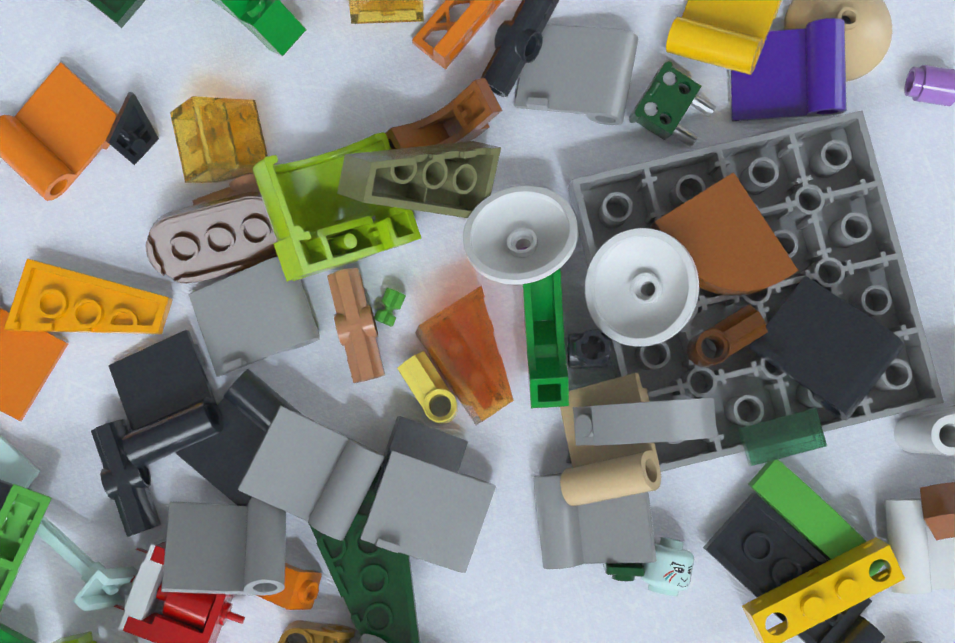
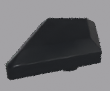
[105,92,159,165]

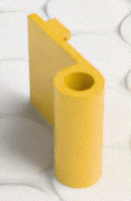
[666,0,782,75]

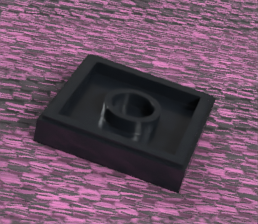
[373,416,468,490]

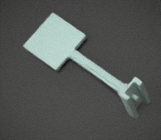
[0,435,138,611]

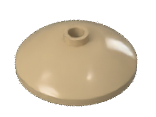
[784,0,892,82]

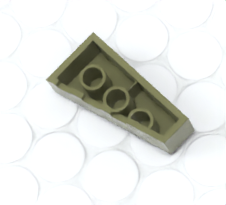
[337,141,501,218]

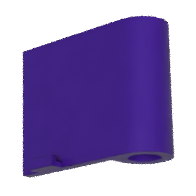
[731,18,847,121]

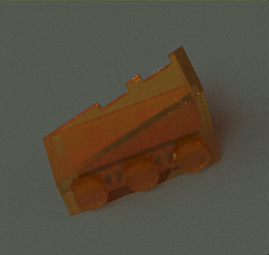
[415,285,514,425]

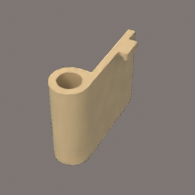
[560,373,661,506]

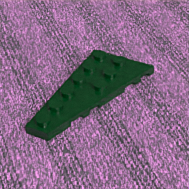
[309,472,420,643]

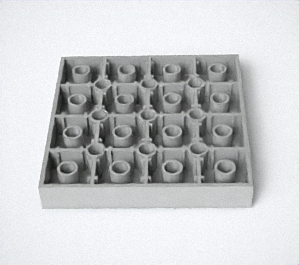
[568,110,944,472]

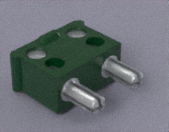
[629,61,716,147]

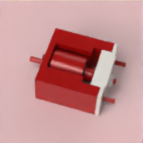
[114,538,245,643]

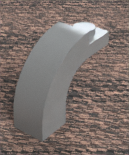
[573,398,717,446]

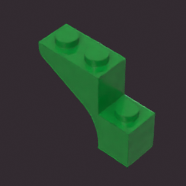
[212,0,307,57]
[522,268,569,409]

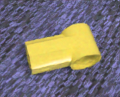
[397,351,458,424]

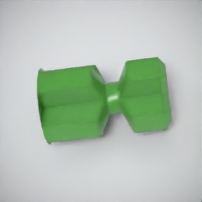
[374,287,406,327]

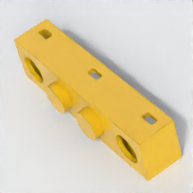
[742,537,905,643]

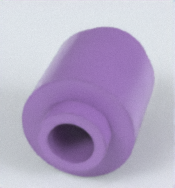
[904,65,955,107]

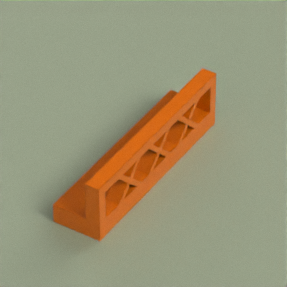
[412,0,504,70]

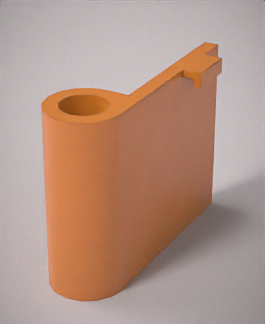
[0,62,118,201]
[0,308,68,421]

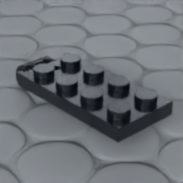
[703,493,885,643]

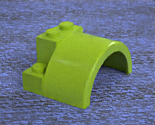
[253,132,422,281]

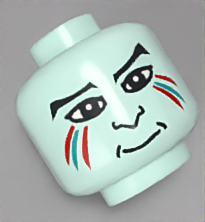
[641,537,694,596]

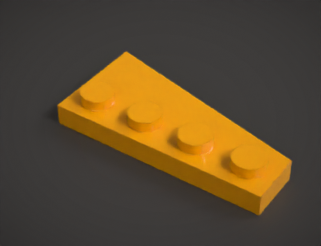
[4,259,173,334]

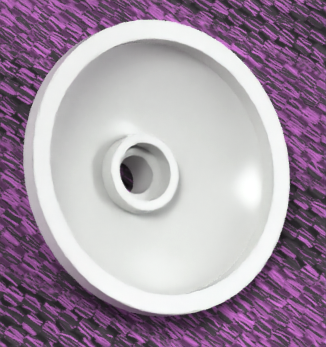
[463,186,578,284]
[585,228,699,347]

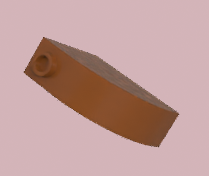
[649,172,799,295]

